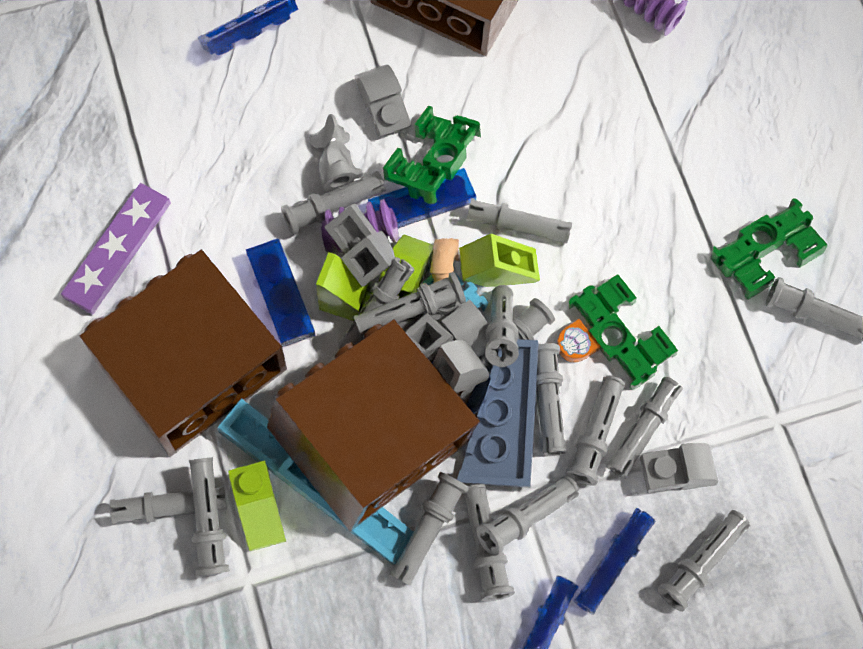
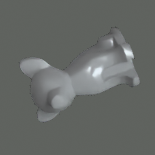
[309,114,363,192]

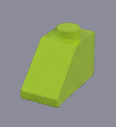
[459,233,540,287]
[378,234,434,299]
[316,252,372,321]
[228,461,286,552]

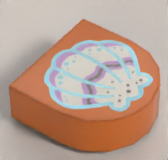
[557,319,601,362]

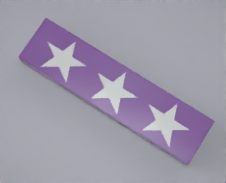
[61,182,171,315]

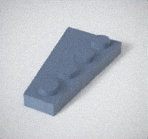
[457,339,539,488]

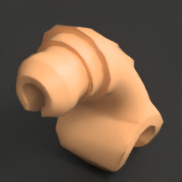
[430,238,459,283]

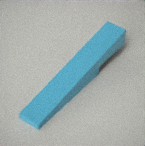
[218,398,414,565]

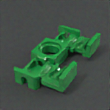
[382,105,481,204]
[710,198,828,300]
[568,273,679,390]

